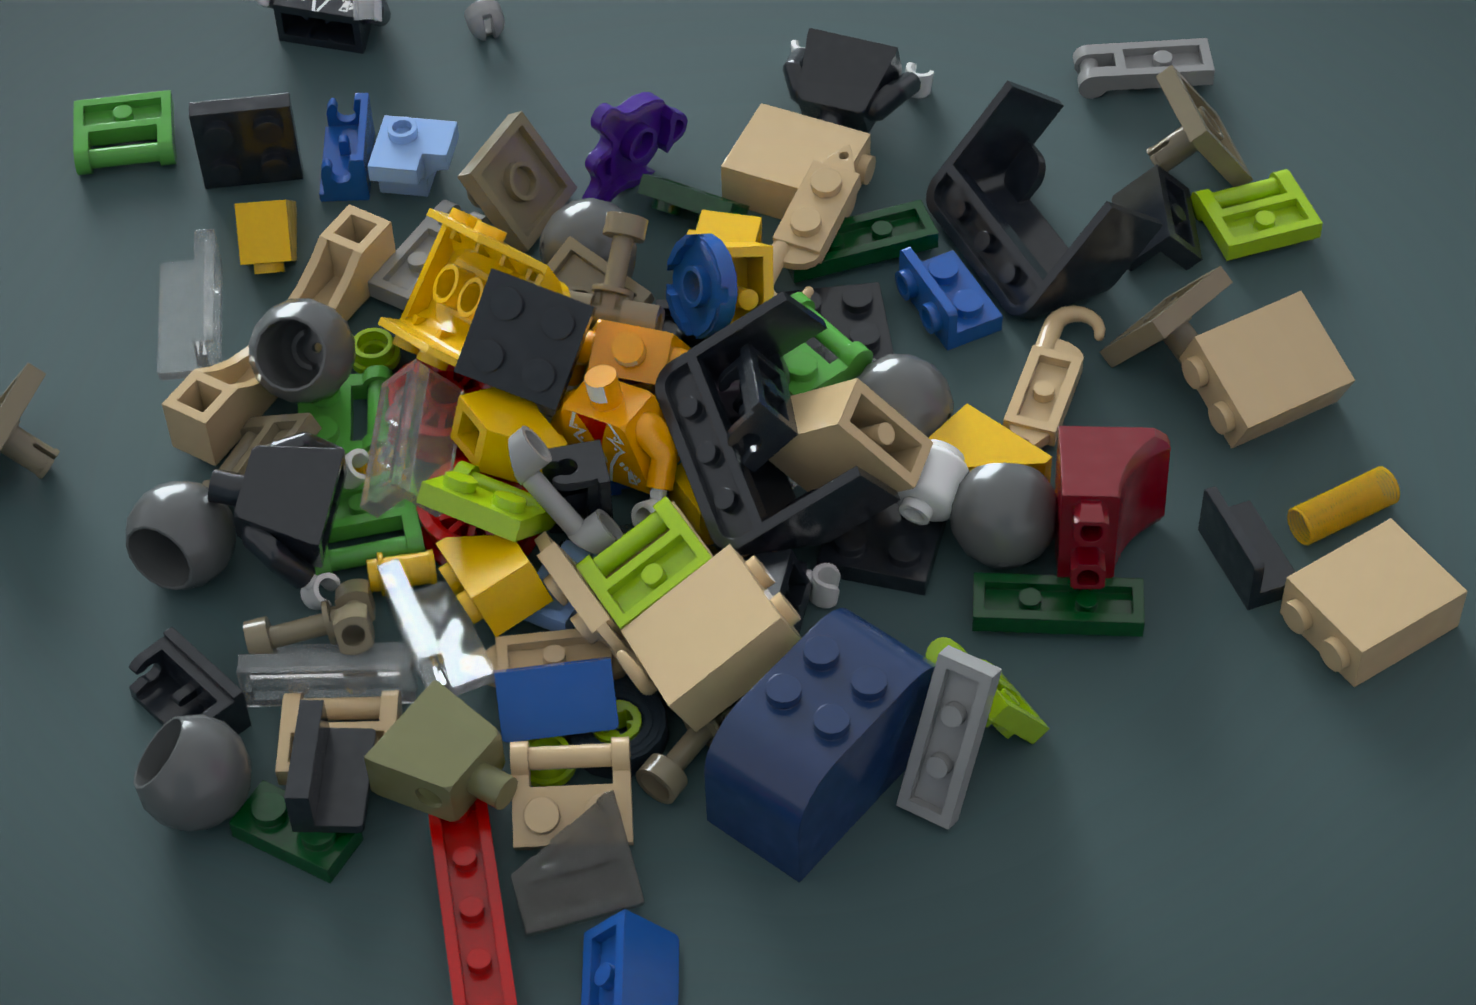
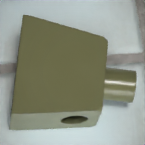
[364,680,518,822]

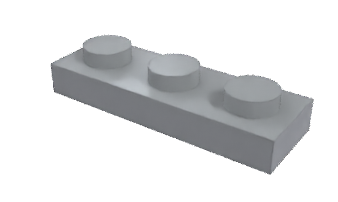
[896,645,1002,830]

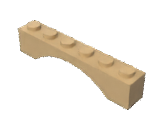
[162,204,396,466]

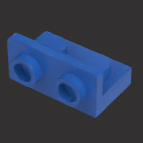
[895,247,1003,351]

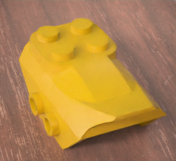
[378,207,570,371]

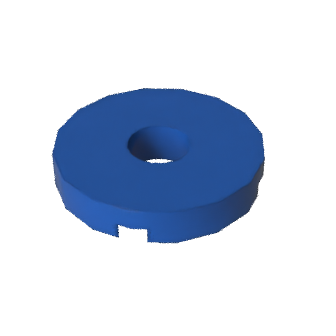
[666,233,738,339]

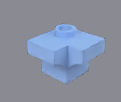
[367,115,459,197]

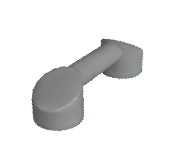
[508,426,624,555]

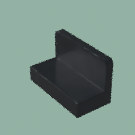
[1111,164,1203,271]
[1198,486,1295,610]
[284,700,377,833]

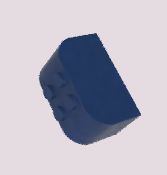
[704,608,936,883]

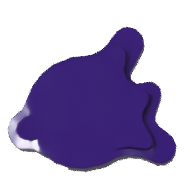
[582,92,688,202]

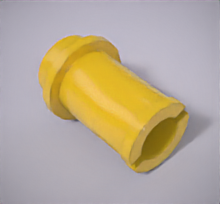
[366,549,437,597]

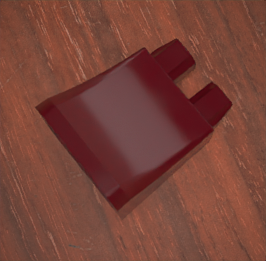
[1054,426,1171,589]

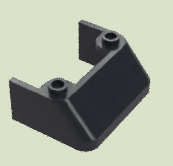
[926,80,1163,319]
[655,291,900,555]

